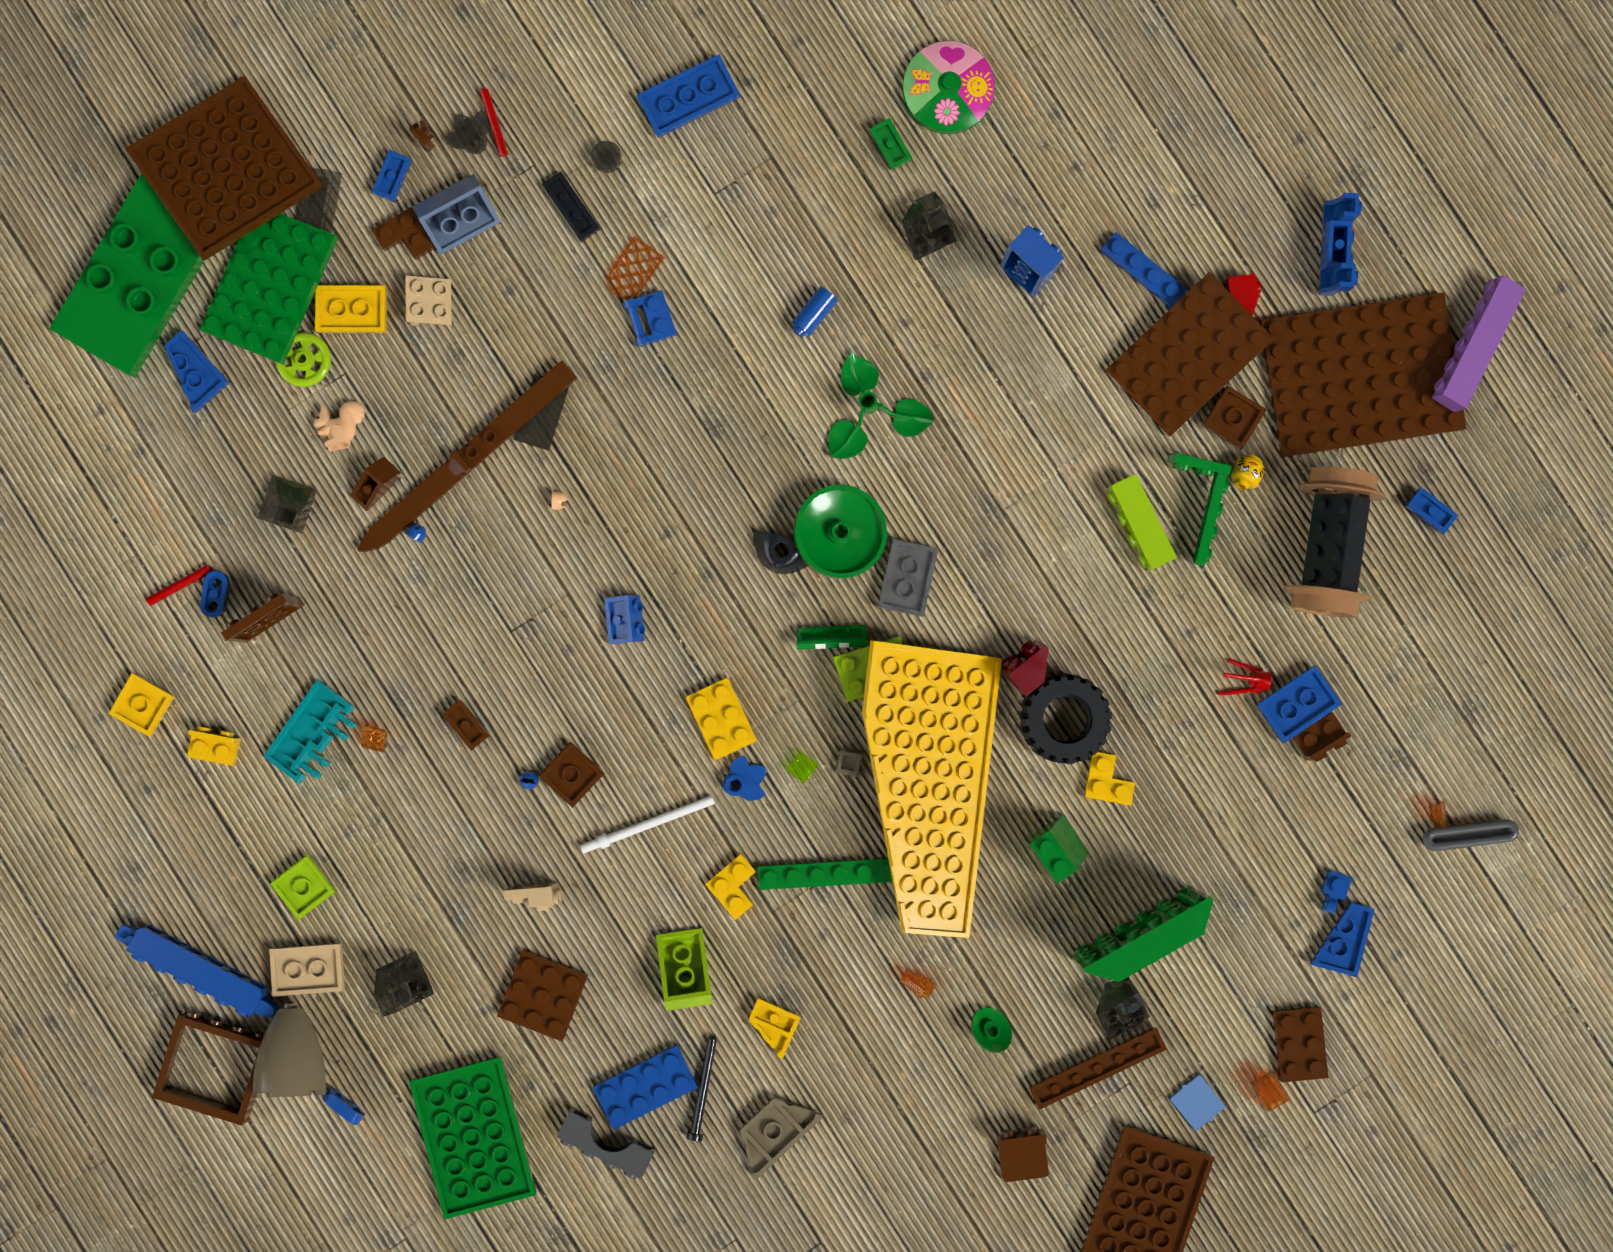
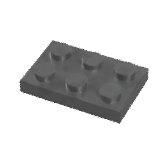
[878,539,938,617]

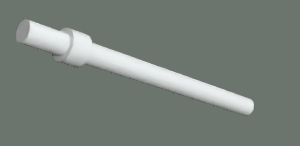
[580,795,715,854]

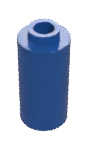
[791,286,838,338]

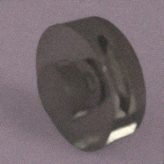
[591,141,622,173]

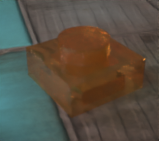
[361,725,388,753]

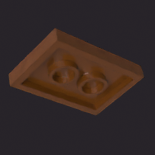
[1272,1006,1329,1082]

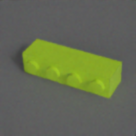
[1107,474,1177,571]

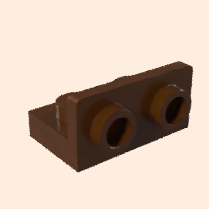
[1293,712,1351,762]

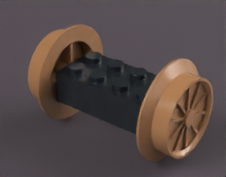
[1284,466,1386,618]

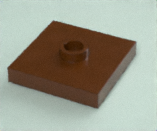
[1202,385,1267,450]
[539,742,605,808]

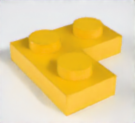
[1084,752,1135,806]
[705,854,756,920]

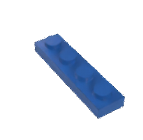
[1100,232,1188,308]

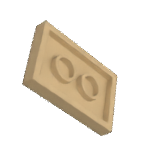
[269,943,345,997]

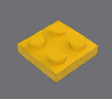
[108,673,175,737]

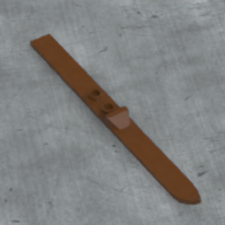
[358,360,577,552]

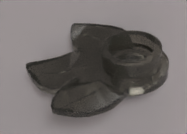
[446,111,490,154]

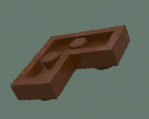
[372,207,436,260]

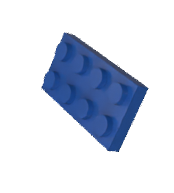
[637,54,740,138]
[593,1044,698,1130]

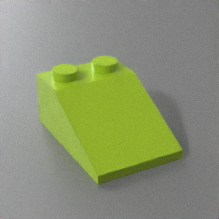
[656,928,713,1011]

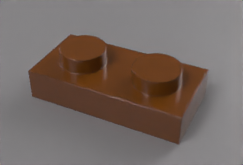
[442,700,491,751]

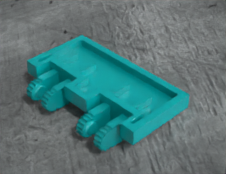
[263,680,358,783]

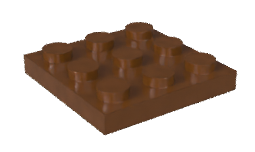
[221,593,305,643]
[497,949,589,1042]

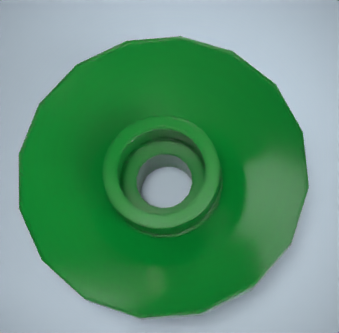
[971,1007,1012,1053]

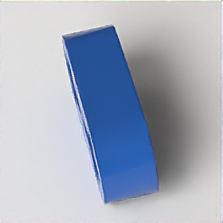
[322,1088,365,1125]

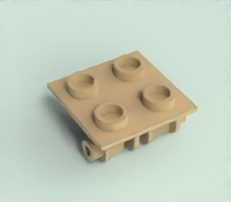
[405,276,452,326]

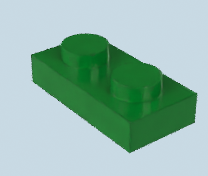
[869,118,912,171]

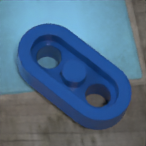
[200,571,230,618]

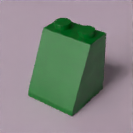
[1024,814,1089,884]

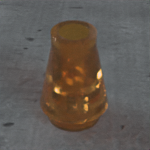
[900,970,936,1000]

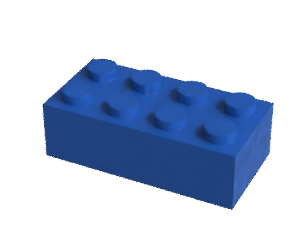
[1000,225,1064,298]

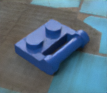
[623,290,677,347]

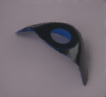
[753,530,808,574]

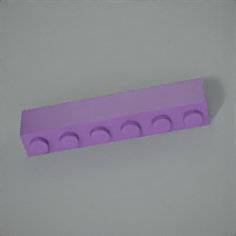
[1432,275,1526,412]

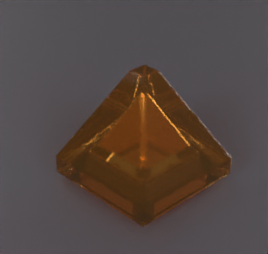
[1428,801,1446,829]

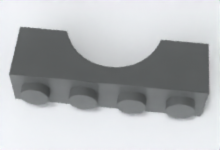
[557,1107,656,1179]

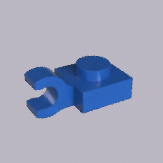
[1320,870,1352,914]

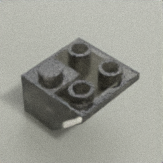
[901,191,957,261]
[257,475,317,533]
[374,951,435,1017]
[1096,977,1150,1040]

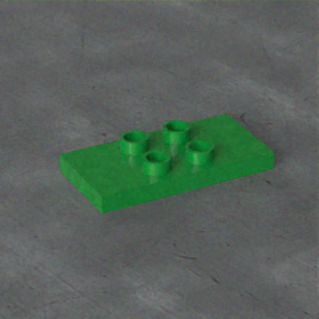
[49,173,204,378]

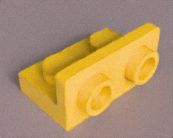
[187,726,241,766]

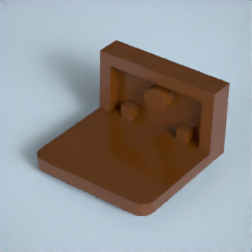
[996,1127,1049,1182]

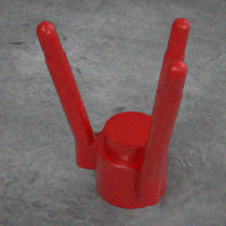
[1218,659,1271,696]

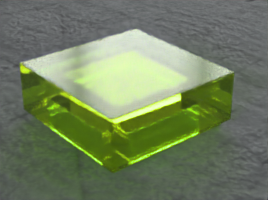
[786,751,818,783]

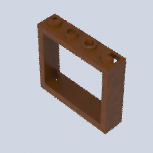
[152,1011,264,1126]

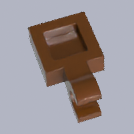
[409,120,435,152]

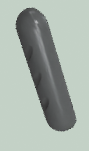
[1423,819,1519,851]

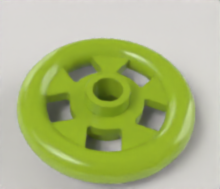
[276,332,331,387]

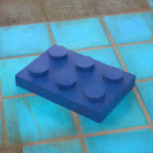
[1256,665,1342,743]

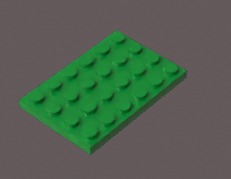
[199,214,338,365]
[409,1056,537,1220]

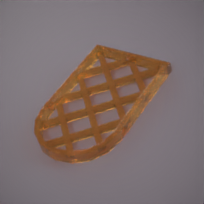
[607,236,665,299]

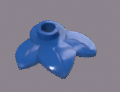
[723,756,767,801]

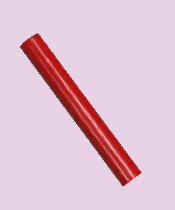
[479,88,509,157]
[146,564,212,606]

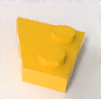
[748,997,801,1059]

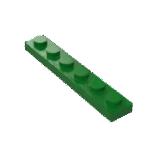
[758,858,893,890]

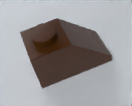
[350,457,401,511]

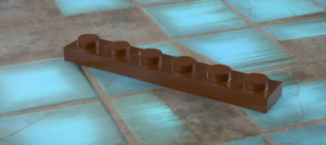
[1028,1027,1167,1110]

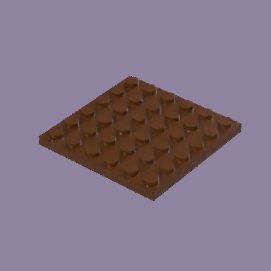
[125,76,323,261]

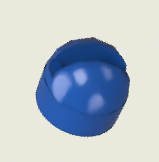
[405,524,426,543]
[519,771,539,790]

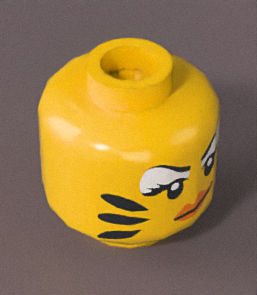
[1230,454,1265,491]

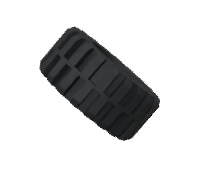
[1019,674,1112,764]

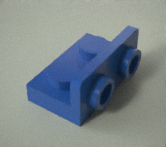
[604,595,645,645]

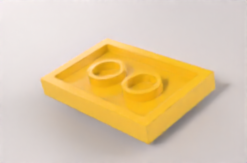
[315,285,387,333]
[686,678,757,760]

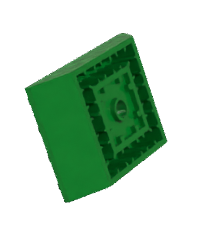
[1071,887,1213,982]

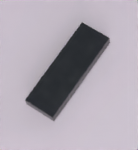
[542,171,600,243]

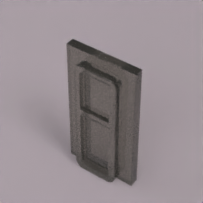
[296,167,343,234]
[513,374,570,451]

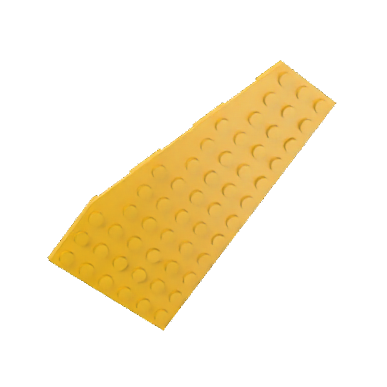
[862,641,1002,938]

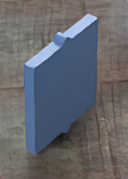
[1169,1074,1226,1131]

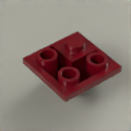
[1001,640,1049,696]

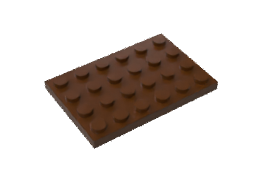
[1106,272,1274,437]
[1081,1124,1215,1252]

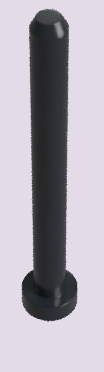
[686,1035,717,1142]

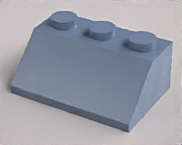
[413,174,501,255]

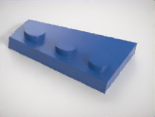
[164,330,230,414]
[1309,902,1375,977]

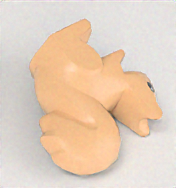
[314,401,365,452]

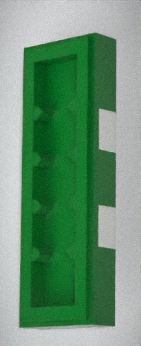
[796,625,867,650]

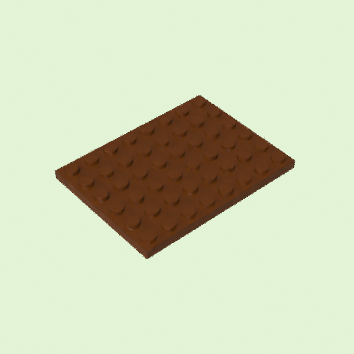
[1259,292,1467,458]

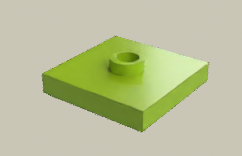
[270,854,337,920]

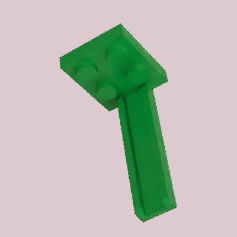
[1167,453,1231,567]

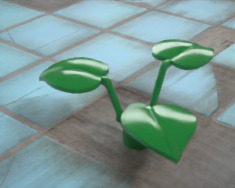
[828,353,934,459]

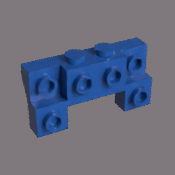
[1319,193,1362,296]

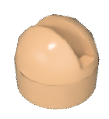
[551,491,568,510]

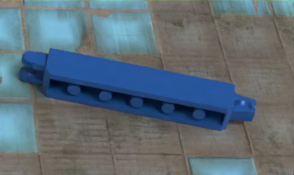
[115,924,280,1018]

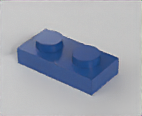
[372,150,412,203]
[1405,487,1459,534]

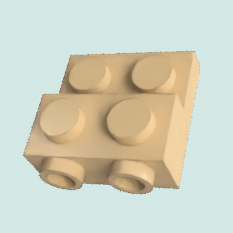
[504,882,562,911]

